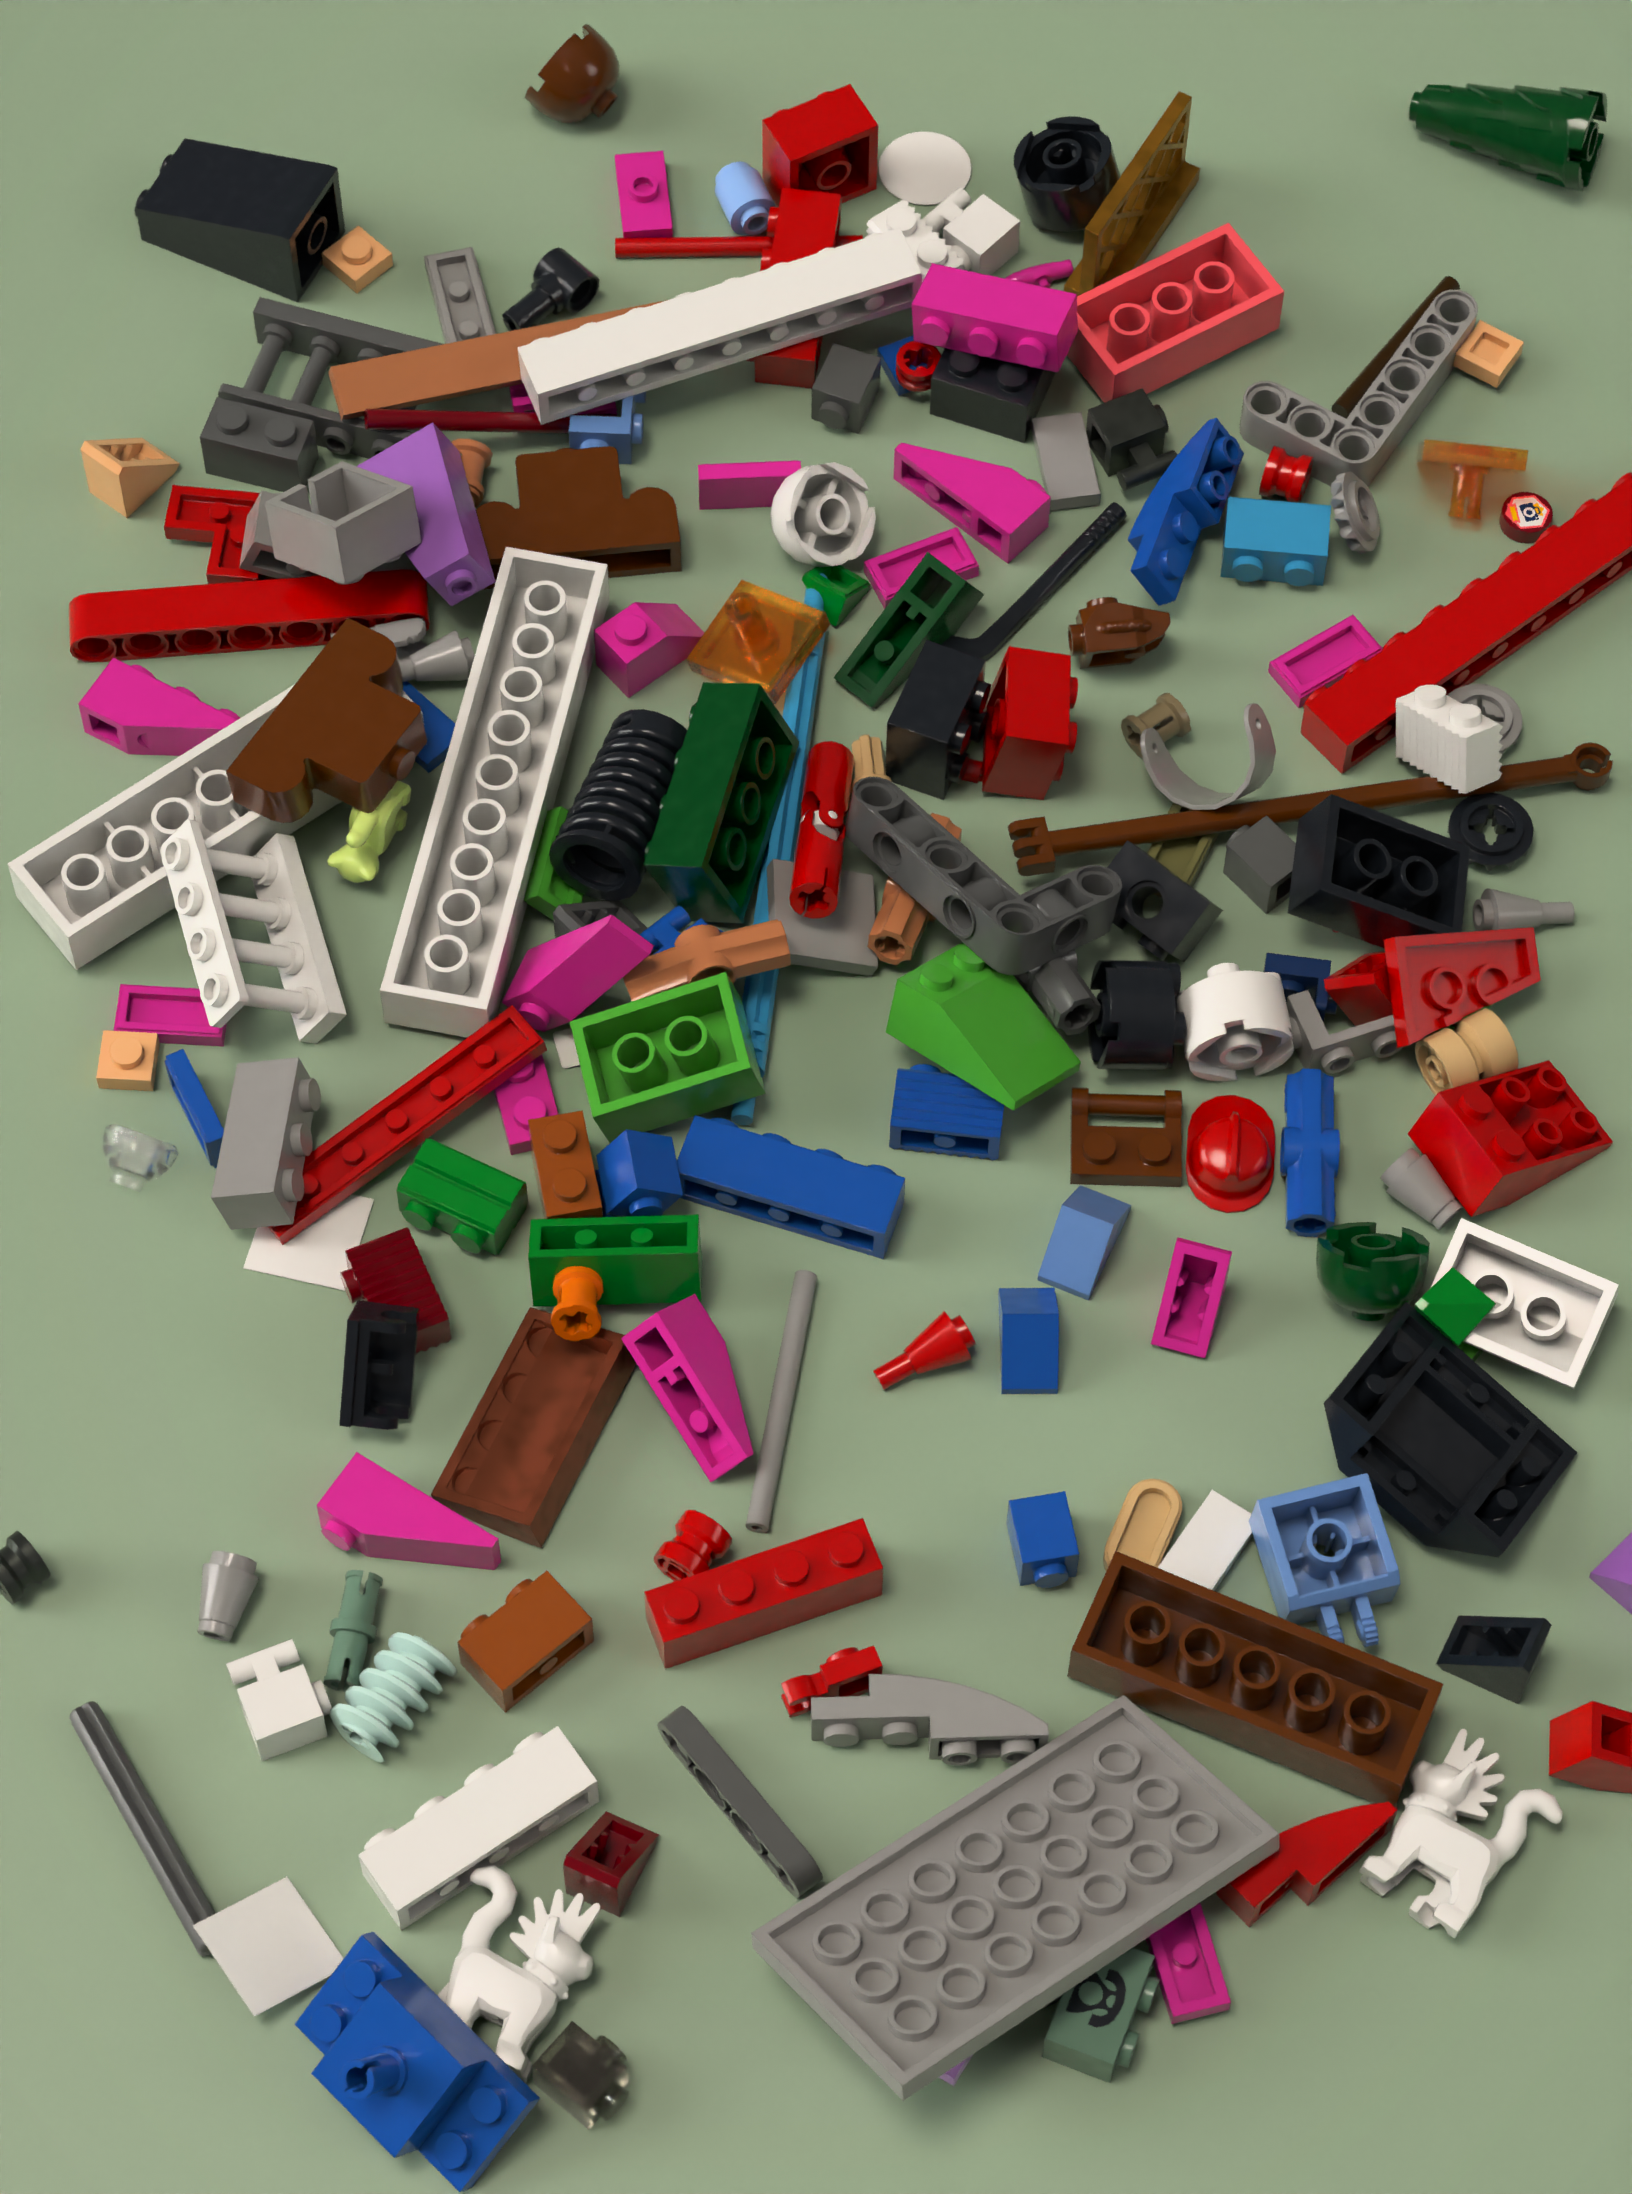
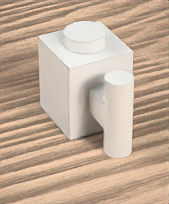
[923,188,1020,276]
[226,1639,332,1761]

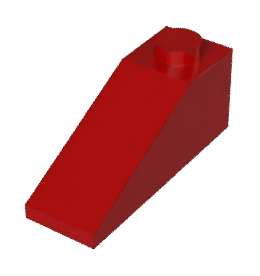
[1549,1701,1632,1793]

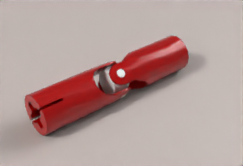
[789,741,854,919]

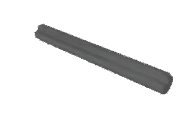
[70,1701,215,1957]

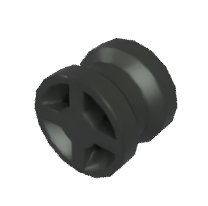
[0,1531,51,1605]

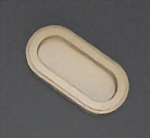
[1103,1479,1182,1571]

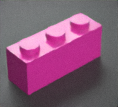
[912,263,1078,373]

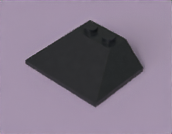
[1324,1302,1578,1558]

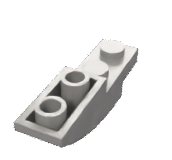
[811,1674,1049,1766]

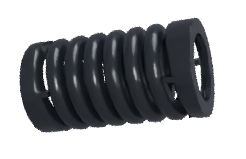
[549,709,687,901]

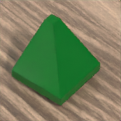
[802,565,871,627]
[1415,1267,1496,1347]

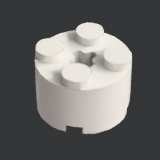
[1175,963,1294,1082]

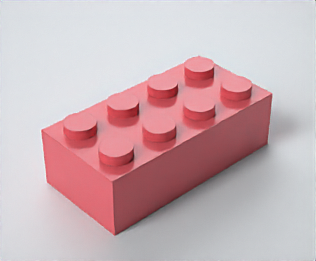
[1067,222,1284,403]

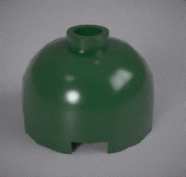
[1316,1222,1430,1321]

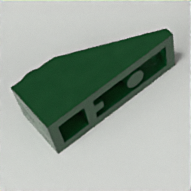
[834,552,984,709]

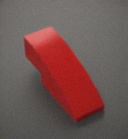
[1216,1802,1397,1927]

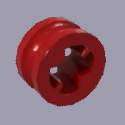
[896,341,941,392]

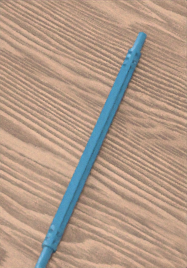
[731,573,828,1125]

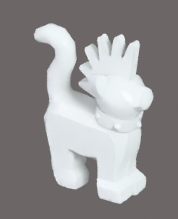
[1359,1729,1563,1938]
[438,1866,601,2083]

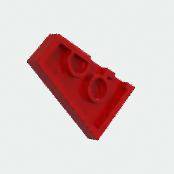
[1384,927,1541,1048]

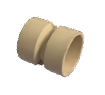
[1415,1008,1519,1096]

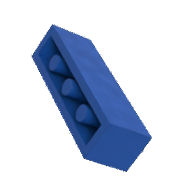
[677,1115,905,1259]

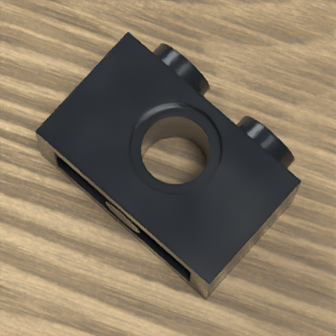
[1107,840,1223,962]

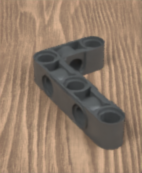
[845,777,1122,975]

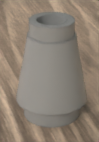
[1380,1148,1462,1230]
[197,1551,259,1641]

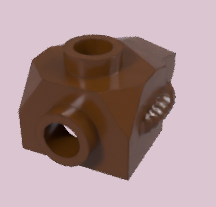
[1068,597,1171,669]

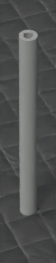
[746,1270,817,1533]

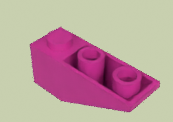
[78,658,240,756]

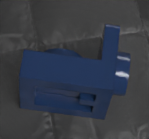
[1263,953,1337,1023]

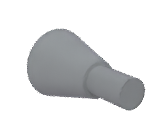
[399,630,475,682]
[1473,888,1574,931]

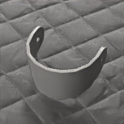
[1140,703,1276,810]

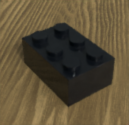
[1287,794,1470,949]

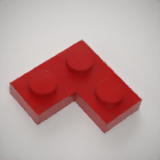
[164,485,262,584]

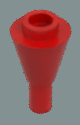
[873,1311,976,1390]

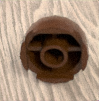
[525,24,619,123]

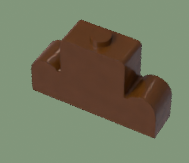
[476,446,681,590]
[226,618,427,823]

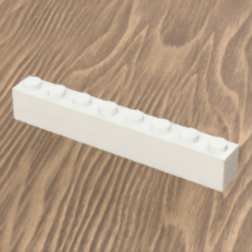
[518,227,922,425]

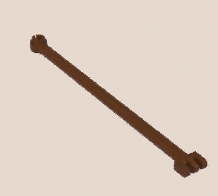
[1007,742,1613,876]

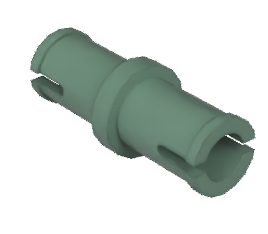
[323,1570,383,1692]

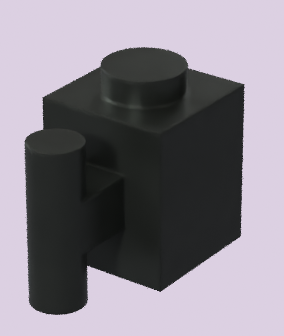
[1086,388,1177,491]

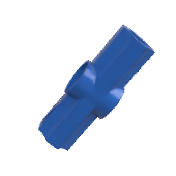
[1280,1069,1340,1237]

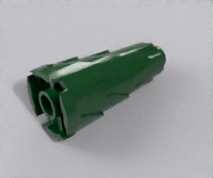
[1409,83,1607,191]

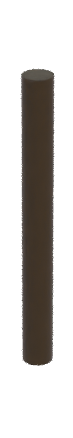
[1331,276,1460,418]

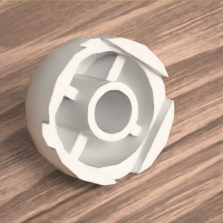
[770,462,876,567]

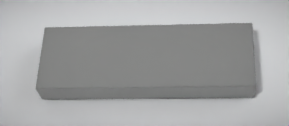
[424,247,496,344]

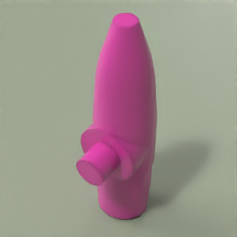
[1004,259,1073,288]

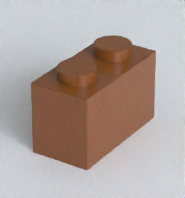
[528,1110,603,1219]
[457,1571,594,1713]

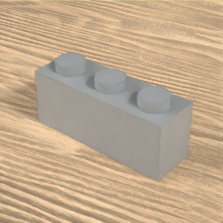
[211,1057,321,1230]

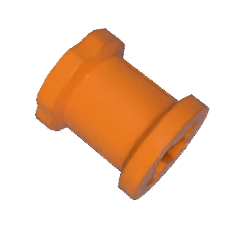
[551,1266,603,1341]

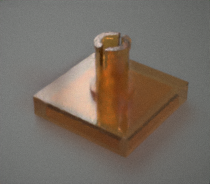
[1416,439,1528,520]
[686,580,830,704]

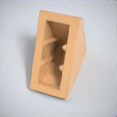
[80,438,180,518]

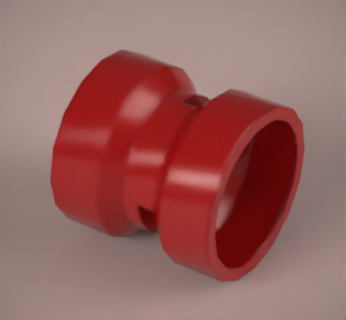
[654,1510,732,1582]

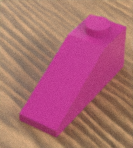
[893,443,1051,564]
[502,915,654,1032]
[621,1294,754,1482]
[317,1452,501,1570]

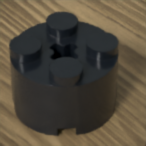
[1014,116,1120,232]
[1088,960,1186,1070]

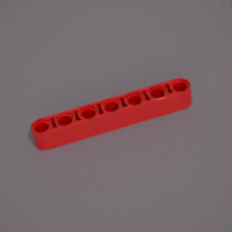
[69,570,430,662]

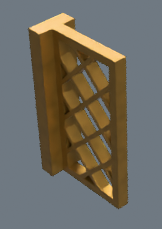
[1064,91,1200,296]

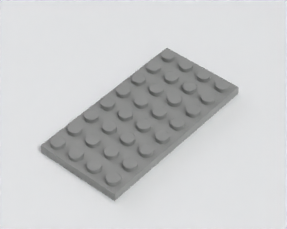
[751,1695,1280,2101]

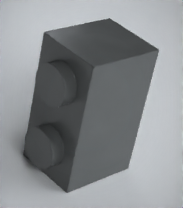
[200,397,319,492]

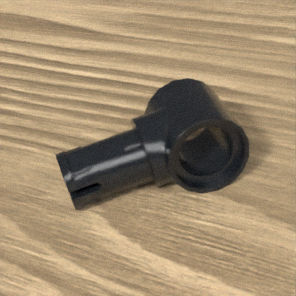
[502,247,600,331]

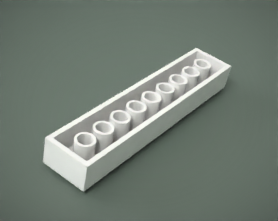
[380,547,609,1037]

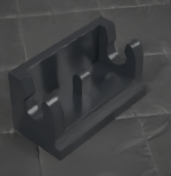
[339,1300,419,1430]

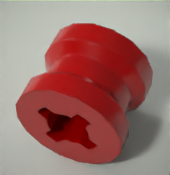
[1259,446,1314,503]

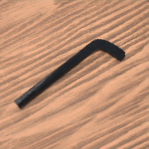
[941,502,1127,661]

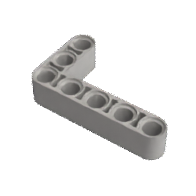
[1240,290,1478,487]

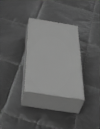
[1031,412,1100,511]

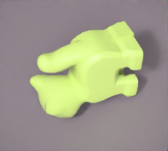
[327,781,411,883]

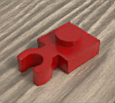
[781,1645,883,1717]

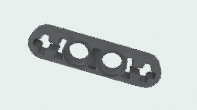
[657,1705,823,1898]

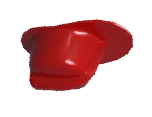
[1185,1095,1275,1213]

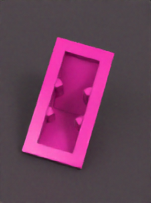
[1151,1237,1232,1358]

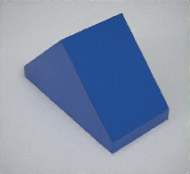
[998,1288,1059,1394]

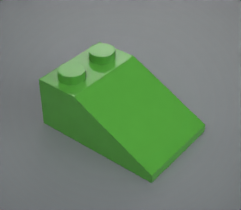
[886,942,1081,1111]

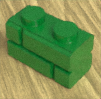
[396,1138,528,1255]

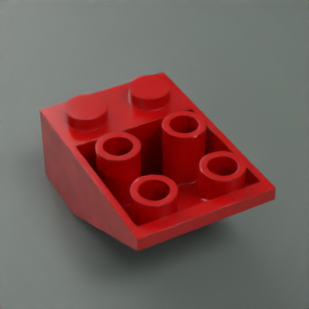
[1407,1060,1613,1217]

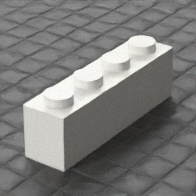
[358,1726,599,1931]

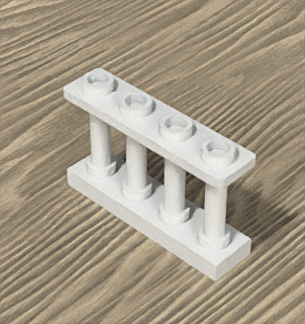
[160,819,347,1044]

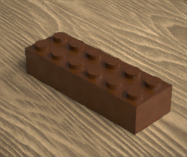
[1068,1551,1443,1808]

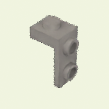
[1287,990,1403,1074]

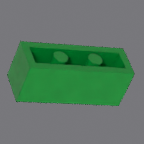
[528,1214,702,1307]

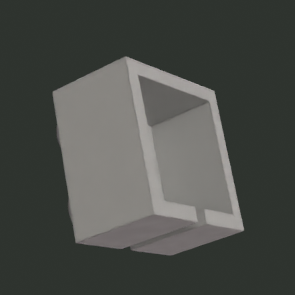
[265,461,422,585]

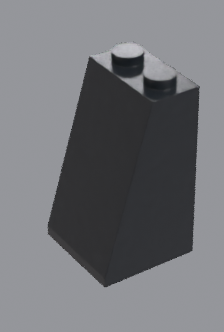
[135,138,345,303]

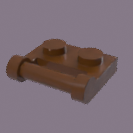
[1070,1087,1182,1187]

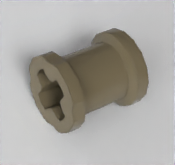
[1121,693,1191,759]

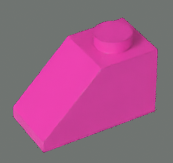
[594,602,709,698]

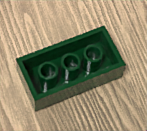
[644,682,799,923]

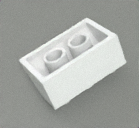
[1431,1218,1619,1389]

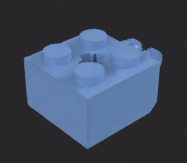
[1249,1473,1401,1647]

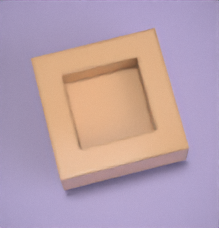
[322,225,393,294]
[1453,320,1524,388]
[96,1030,160,1091]

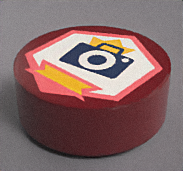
[1499,492,1553,543]

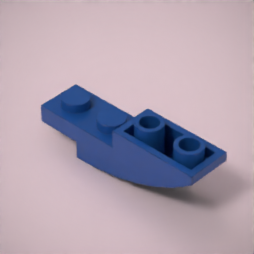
[1127,418,1244,606]

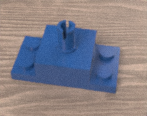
[295,1931,540,2192]

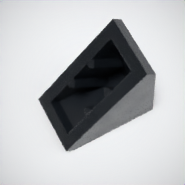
[1436,1615,1552,1704]

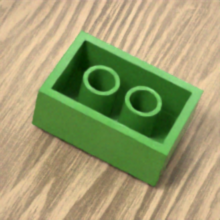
[570,972,766,1143]

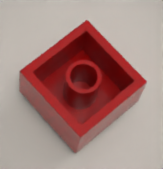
[762,84,878,207]
[982,646,1078,800]

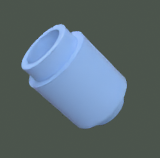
[715,161,776,235]

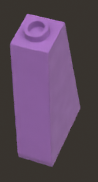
[357,423,495,607]

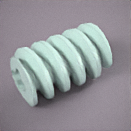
[330,1632,457,1762]

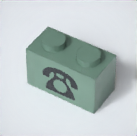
[1042,1948,1160,2083]

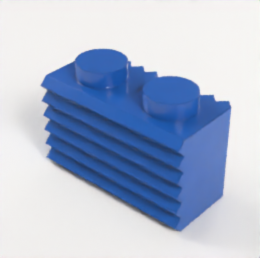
[889,1064,1005,1161]

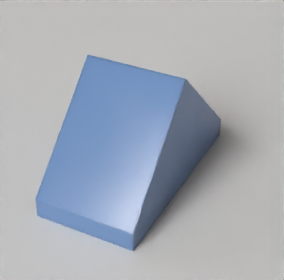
[1037,1185,1131,1301]

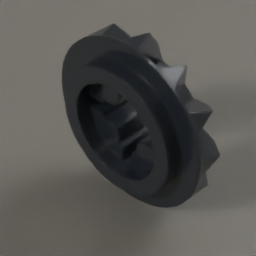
[1447,793,1534,872]

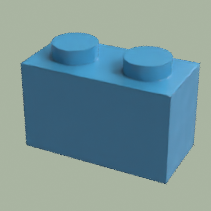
[1220,497,1331,586]

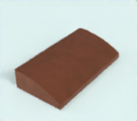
[431,1307,636,1548]

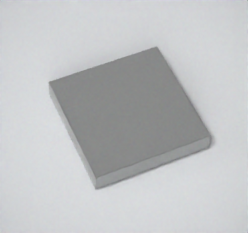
[767,859,878,976]

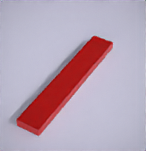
[268,1005,547,1245]

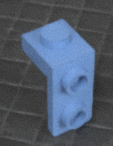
[569,392,646,464]

